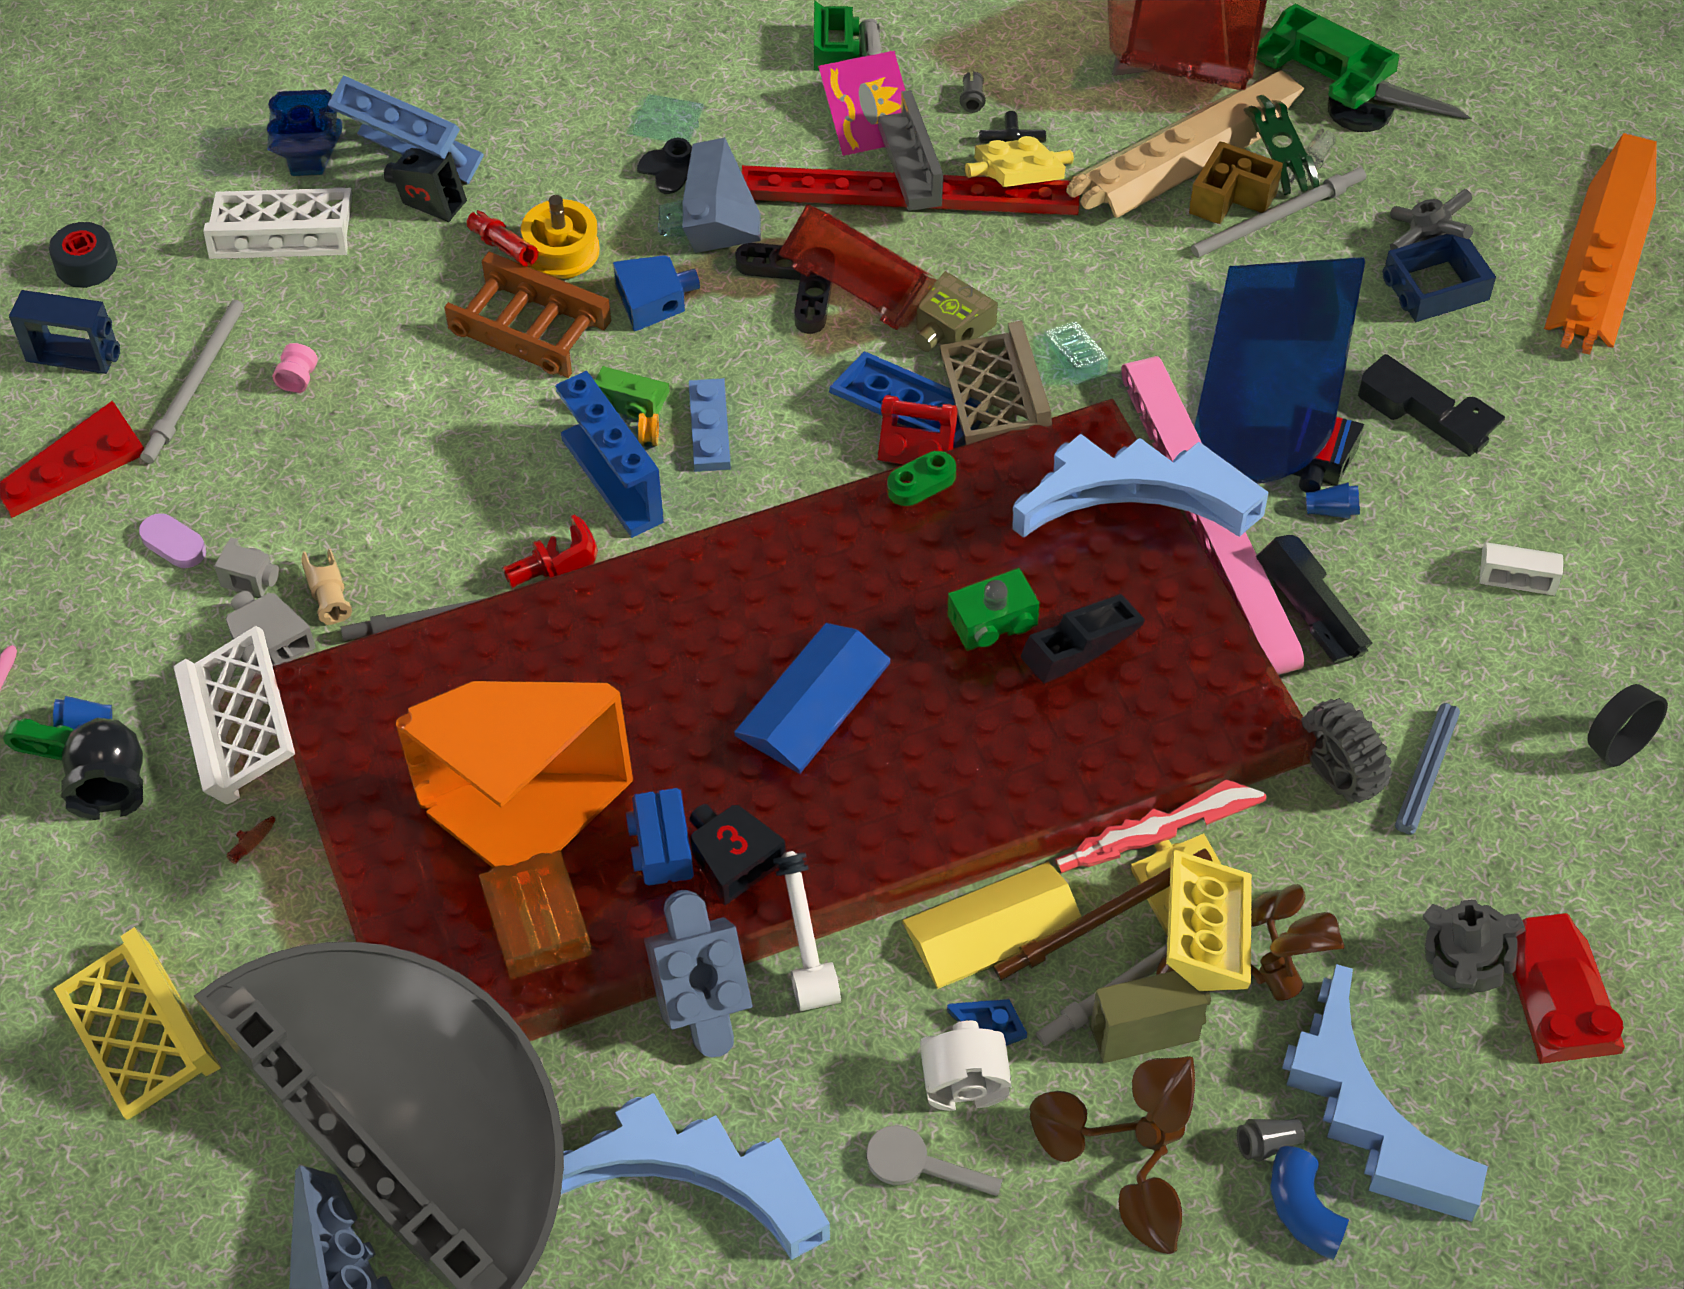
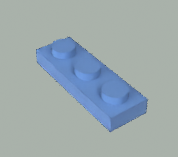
[689,378,731,472]

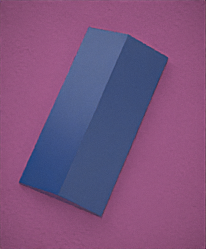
[829,351,989,448]
[734,623,890,774]

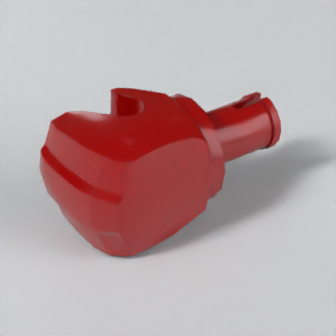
[502,514,598,589]

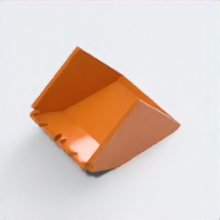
[396,681,633,889]

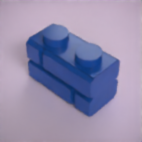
[626,788,694,886]

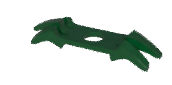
[1244,95,1319,195]

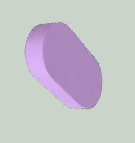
[139,514,206,568]

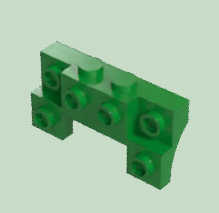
[1251,3,1400,109]

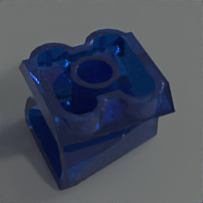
[267,89,343,176]

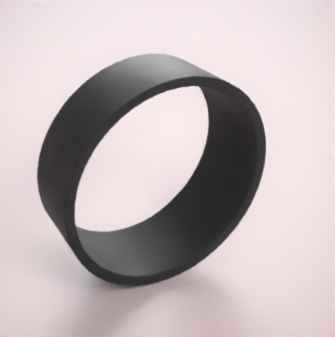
[1587,684,1668,767]

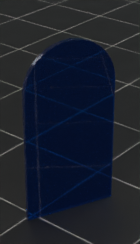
[1194,257,1365,484]

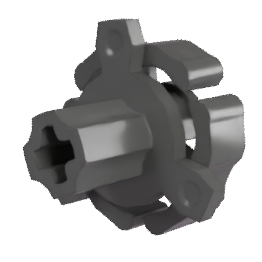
[1423,900,1525,992]

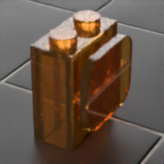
[479,850,592,980]

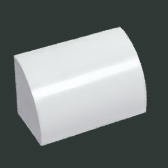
[1479,542,1563,596]

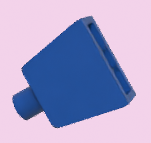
[613,255,700,331]

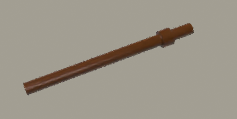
[993,848,1213,981]

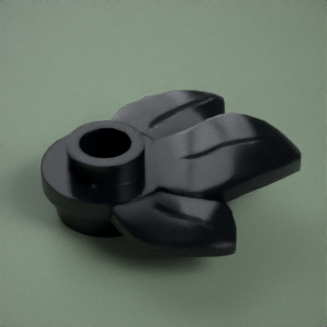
[637,137,692,194]

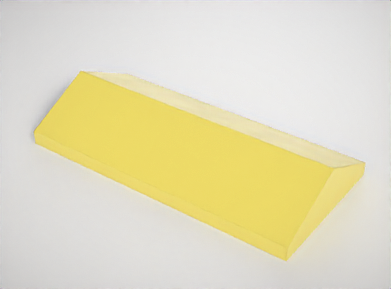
[1166,850,1252,991]
[902,862,1081,989]

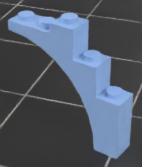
[1012,434,1269,538]
[1282,964,1488,1222]
[561,1093,830,1260]

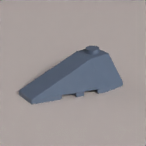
[289,1165,393,1289]

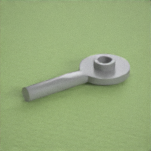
[866,1125,1003,1196]

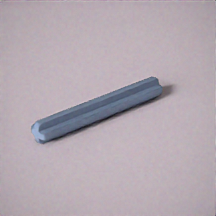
[1395,703,1460,835]

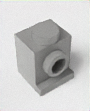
[214,537,279,598]

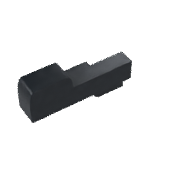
[1358,354,1505,457]
[1256,535,1373,663]

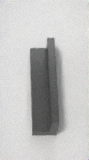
[878,90,943,211]

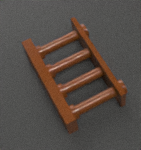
[444,251,611,378]

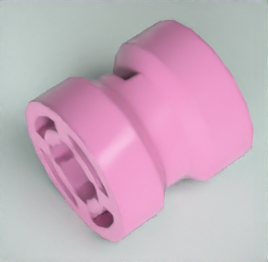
[272,343,318,393]

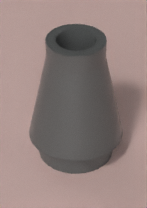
[1237,1118,1305,1162]

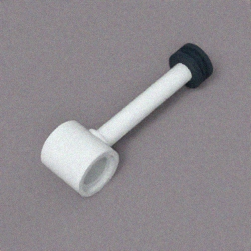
[773,851,841,1012]

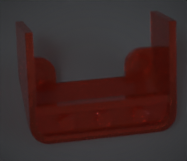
[778,204,938,331]

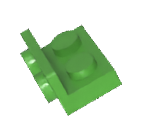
[593,366,670,421]

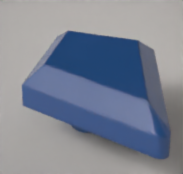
[947,999,1027,1046]

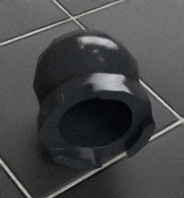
[61,718,143,820]

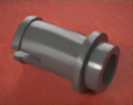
[960,71,986,113]

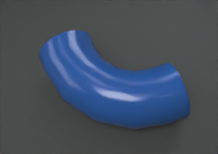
[1270,1146,1349,1260]

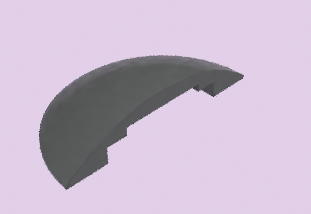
[194,942,564,1289]

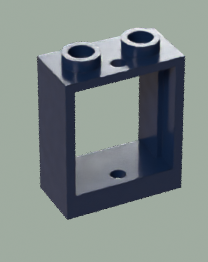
[1382,234,1496,323]
[9,290,120,374]

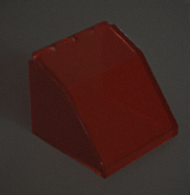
[1108,0,1267,91]

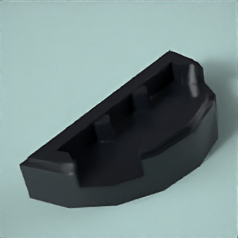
[1328,97,1394,132]

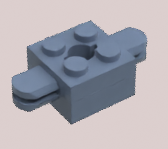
[644,890,753,1058]

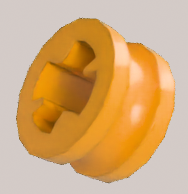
[638,413,659,446]

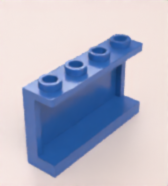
[555,371,664,538]

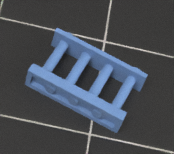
[328,75,484,184]

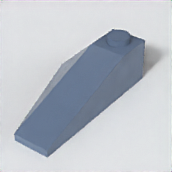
[683,137,761,253]

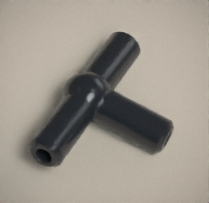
[979,111,1046,143]

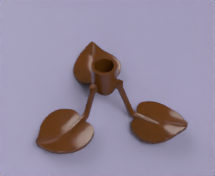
[1156,884,1344,1001]
[1029,1056,1195,1254]

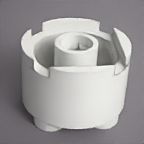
[920,1020,1012,1111]

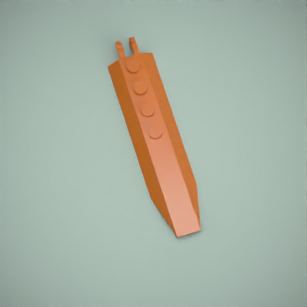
[1544,133,1657,355]

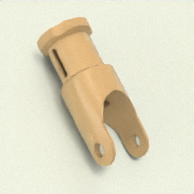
[301,549,352,625]

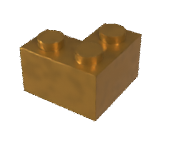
[1189,141,1283,225]

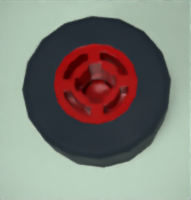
[49,222,118,288]

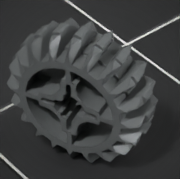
[1299,698,1392,803]

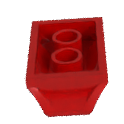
[1512,913,1625,1064]

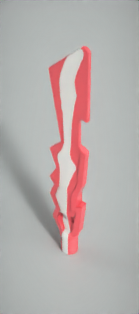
[1055,779,1266,874]

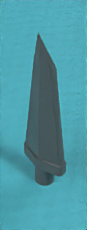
[1374,80,1472,119]

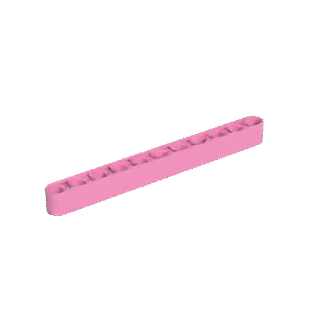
[1121,356,1304,678]

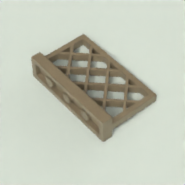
[939,320,1053,445]

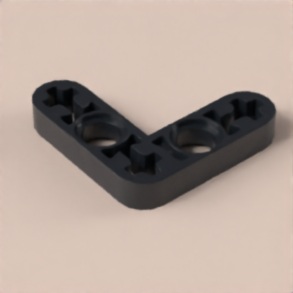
[735,243,834,334]

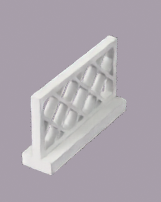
[203,188,352,259]
[174,626,295,804]

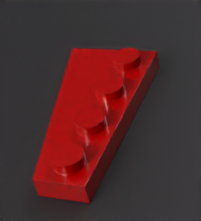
[0,400,144,518]

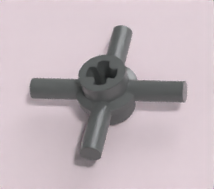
[1390,189,1473,250]

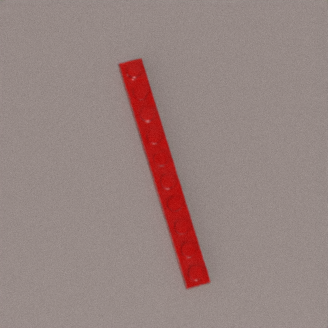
[741,165,1079,215]

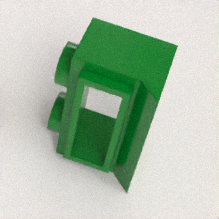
[814,0,859,71]

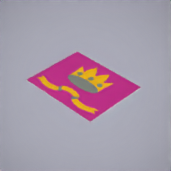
[818,51,906,156]

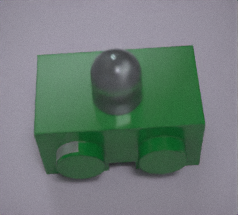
[948,568,1040,651]

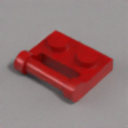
[877,395,957,467]

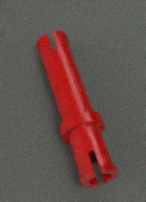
[467,210,538,267]

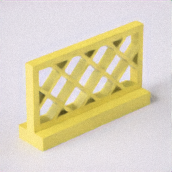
[53,927,221,1120]

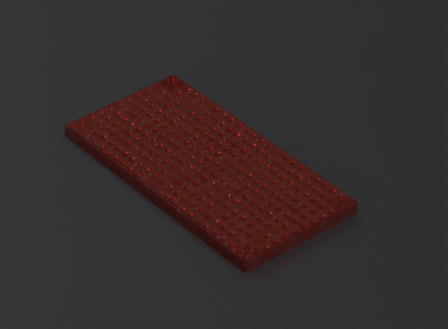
[273,398,1317,1041]

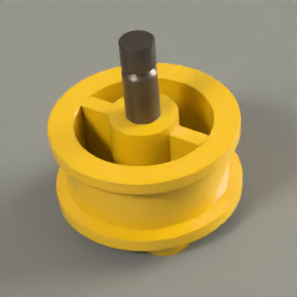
[521,195,600,279]

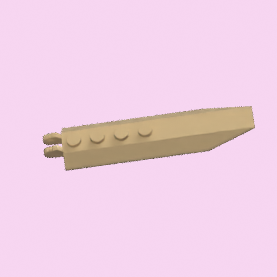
[1066,70,1304,218]

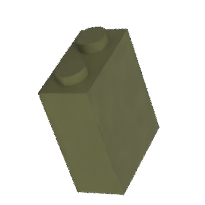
[1090,971,1211,1063]

